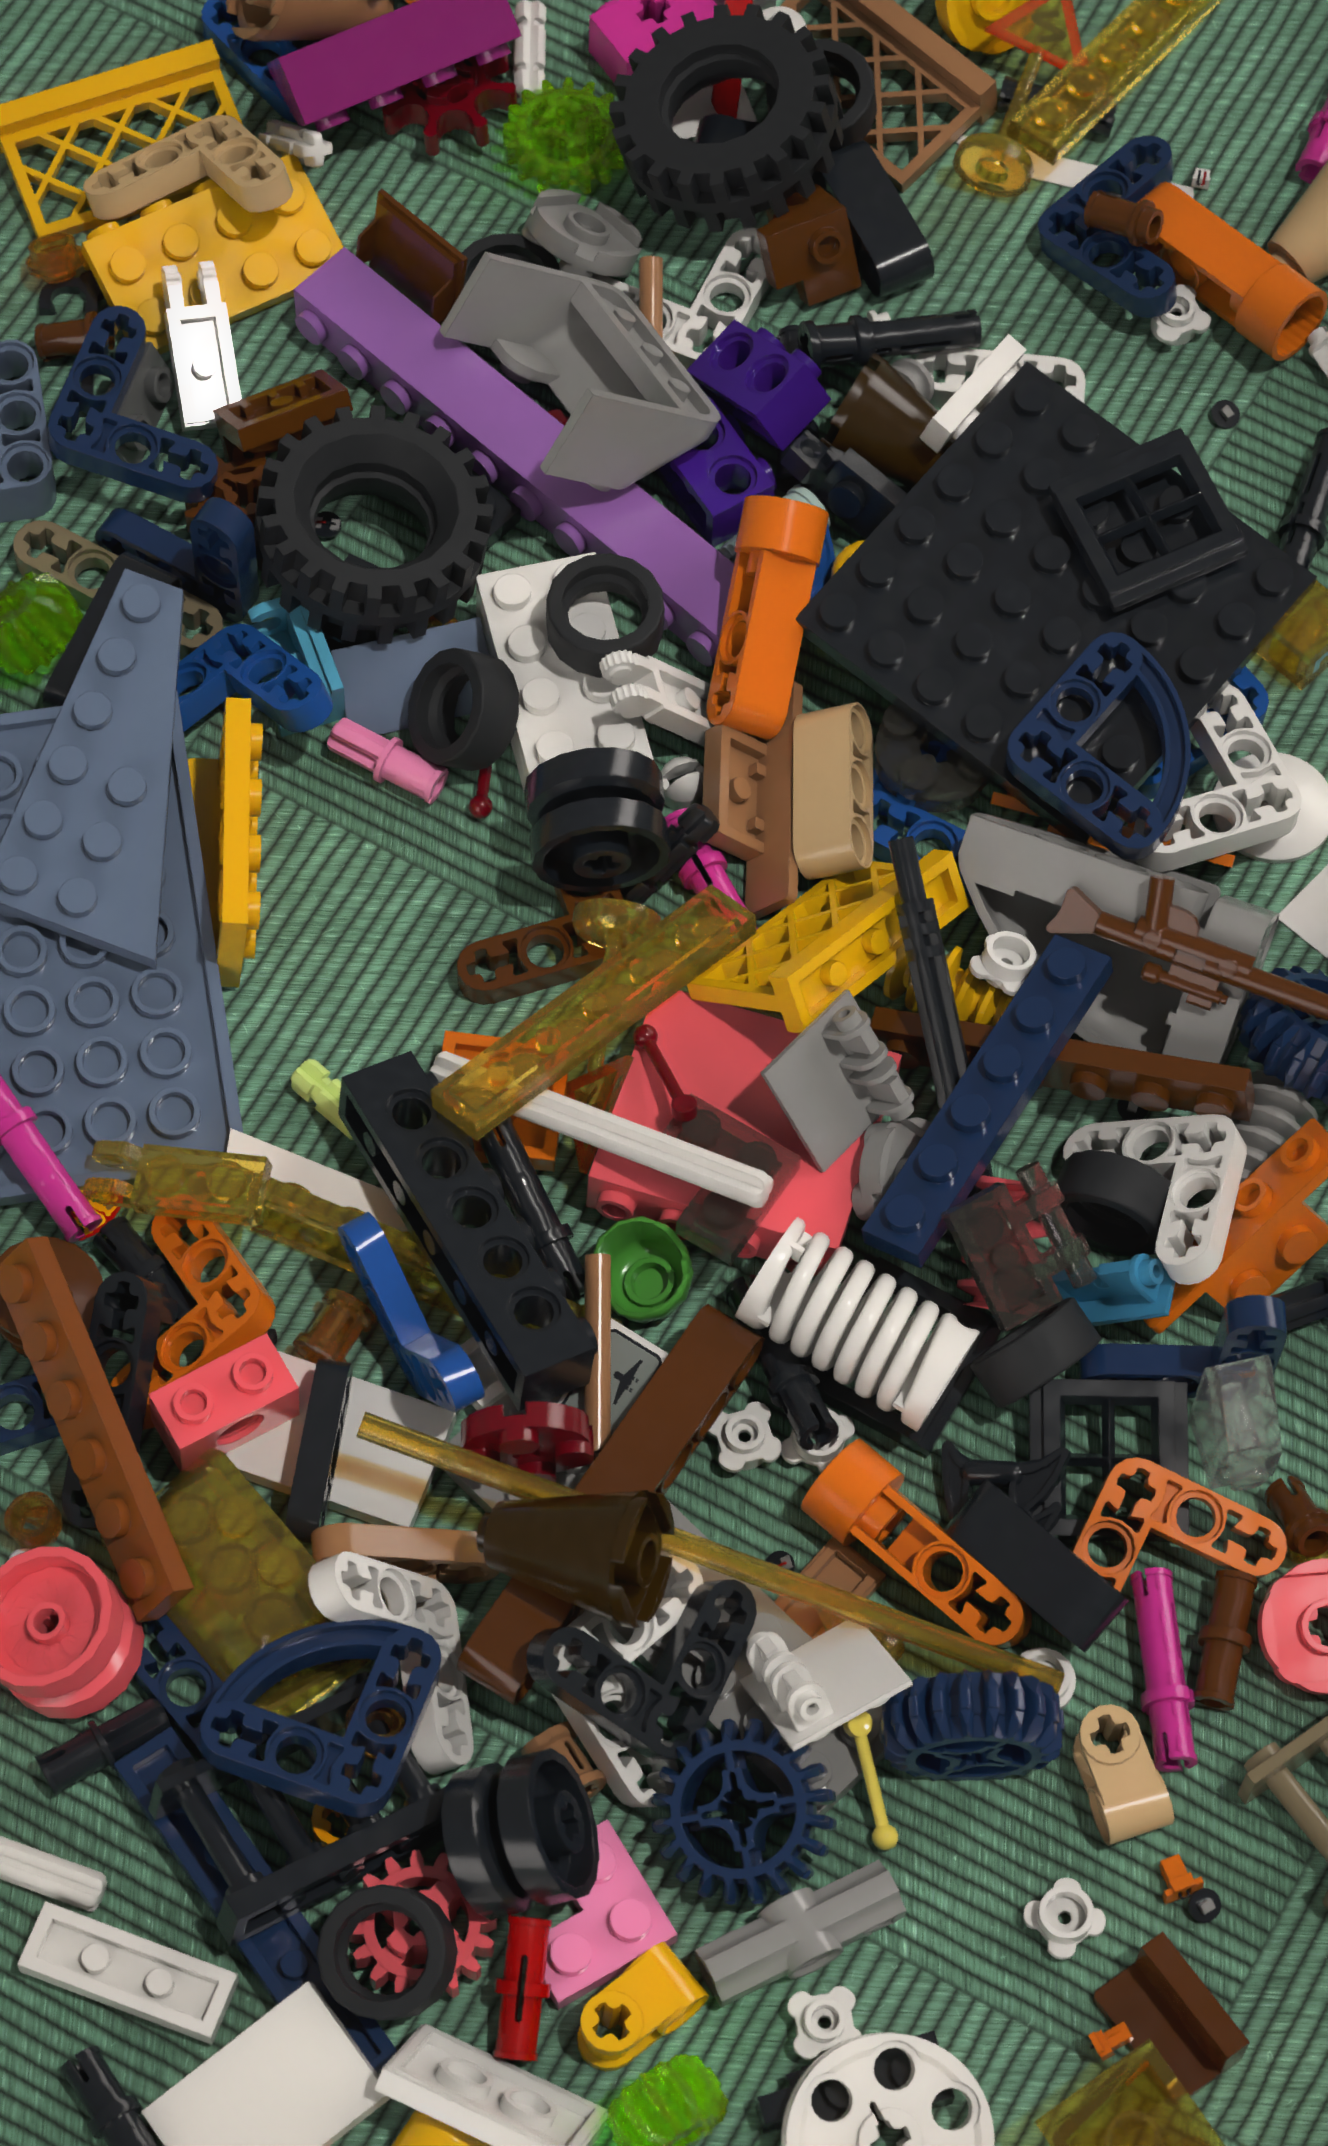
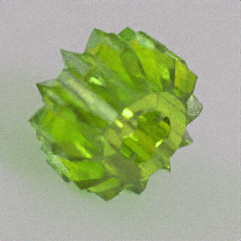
[0,571,84,676]
[606,2054,729,2146]

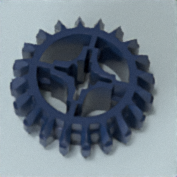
[1237,966,1328,1106]
[880,1669,1065,1781]
[651,1718,837,1906]

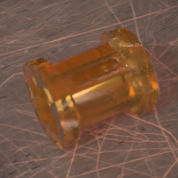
[292,1288,377,1364]

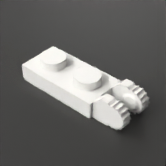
[161,261,241,432]
[599,650,716,746]

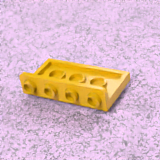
[80,154,343,355]
[188,697,263,988]

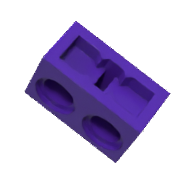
[687,319,831,452]
[655,397,777,547]

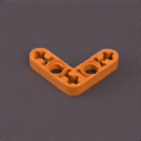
[110,1196,275,1430]
[1052,1457,1287,1637]

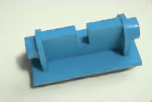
[1042,1253,1175,1326]

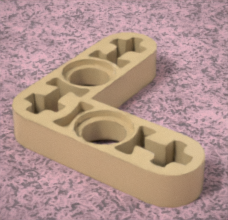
[83,115,293,220]

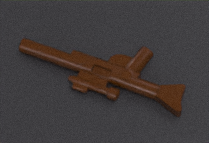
[1046,875,1328,1021]

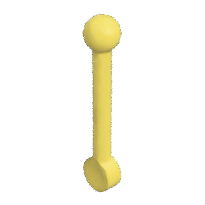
[843,1711,898,1851]

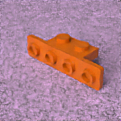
[1143,1118,1328,1334]

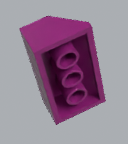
[266,0,522,132]

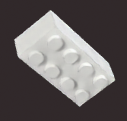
[476,552,654,790]

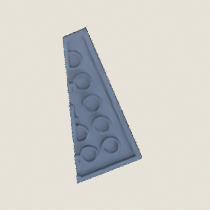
[0,568,184,969]

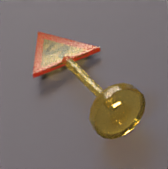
[952,0,1089,198]
[566,898,662,1174]

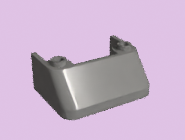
[439,252,721,492]

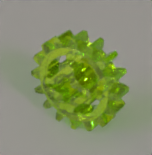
[503,77,624,195]

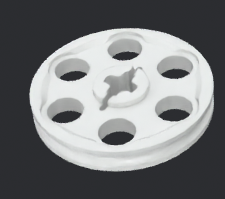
[781,2032,995,2146]

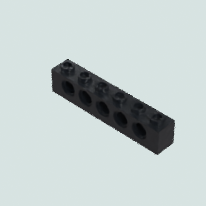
[338,1051,598,1412]

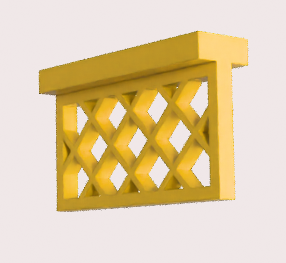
[0,39,243,245]
[686,849,970,1034]

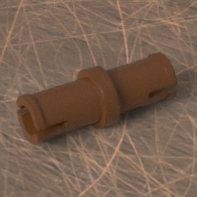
[1194,1569,1258,1711]

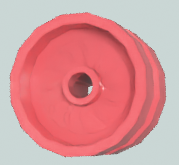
[0,1547,145,1719]

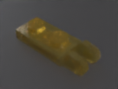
[82,1140,273,1227]

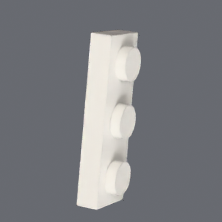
[17,1901,239,2045]

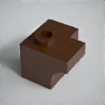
[756,184,862,306]

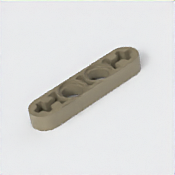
[13,520,223,659]

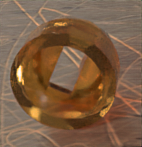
[4,1491,63,1550]

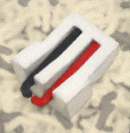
[1191,168,1210,190]

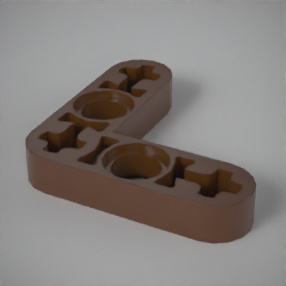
[457,886,634,1005]

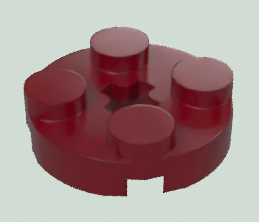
[461,1401,594,1488]

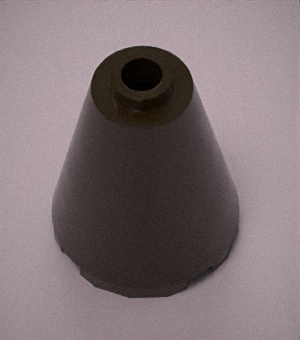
[820,353,955,491]
[477,1490,674,1628]

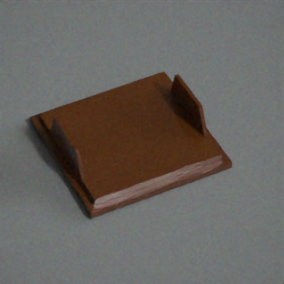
[356,189,468,326]

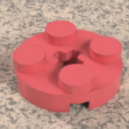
[1257,1559,1328,1695]

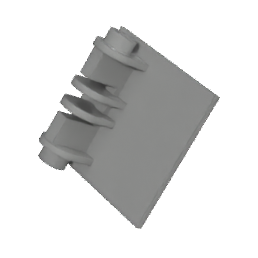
[761,990,914,1172]

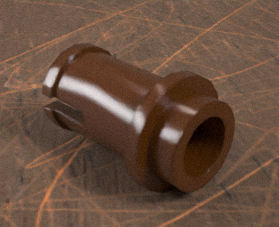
[1084,190,1164,247]
[35,310,115,362]
[1264,1476,1328,1557]

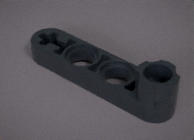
[62,1271,178,1532]

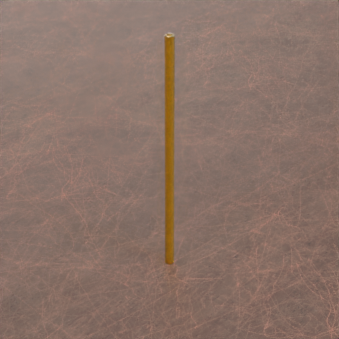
[356,1412,1064,1694]

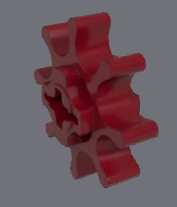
[382,55,518,156]

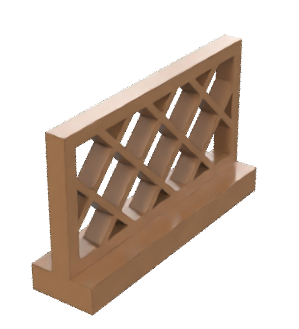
[764,0,998,193]

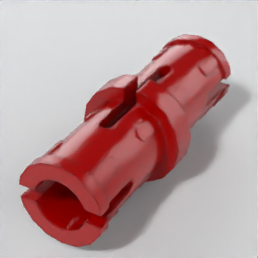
[493,1915,552,2061]

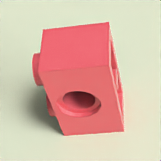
[148,1333,300,1476]

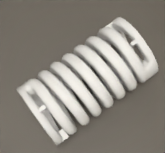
[735,1217,980,1432]

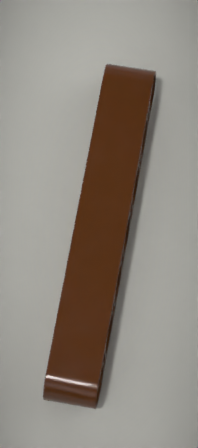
[456,1304,765,1706]

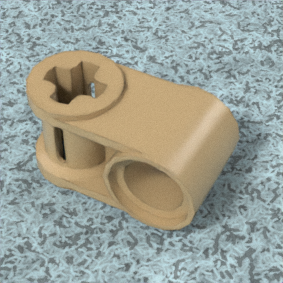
[1072,1704,1174,1846]

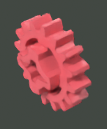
[350,1850,497,1998]

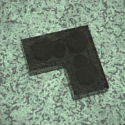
[662,1093,801,1265]

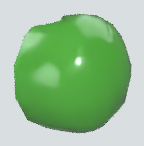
[593,1216,694,1324]

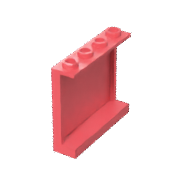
[586,984,902,1276]

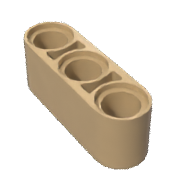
[793,702,874,880]

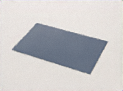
[331,617,489,735]

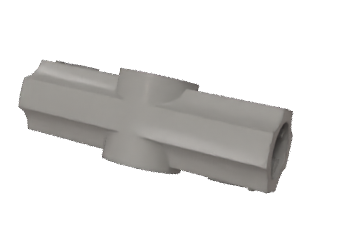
[694,1860,906,2008]

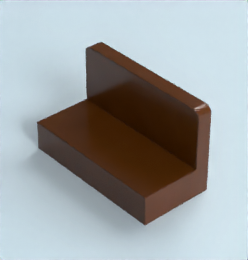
[1093,1931,1250,2106]

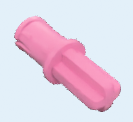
[327,718,449,804]

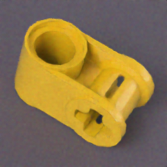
[577,1942,710,2071]

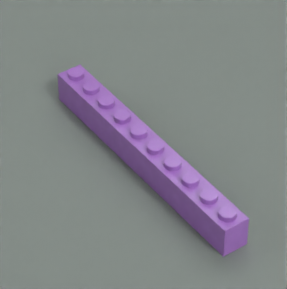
[294,247,734,667]

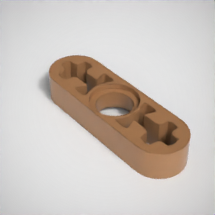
[311,1523,499,1584]

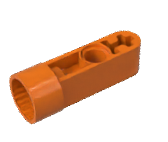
[1137,182,1328,361]
[706,495,829,740]
[800,1438,1032,1649]

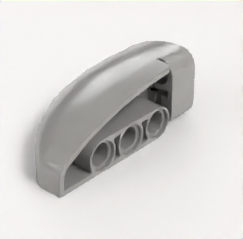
[958,813,1280,1065]

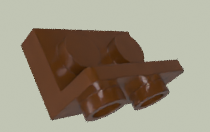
[212,369,353,462]

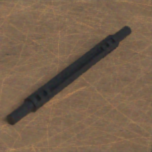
[888,836,993,1251]

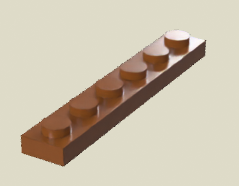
[0,1236,194,1623]

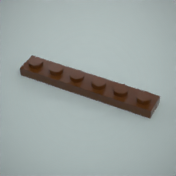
[870,1006,1255,1122]

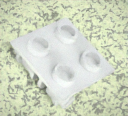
[740,1615,913,1752]

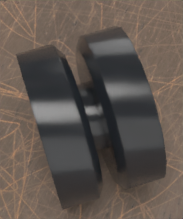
[524,747,671,892]
[441,1748,599,1920]

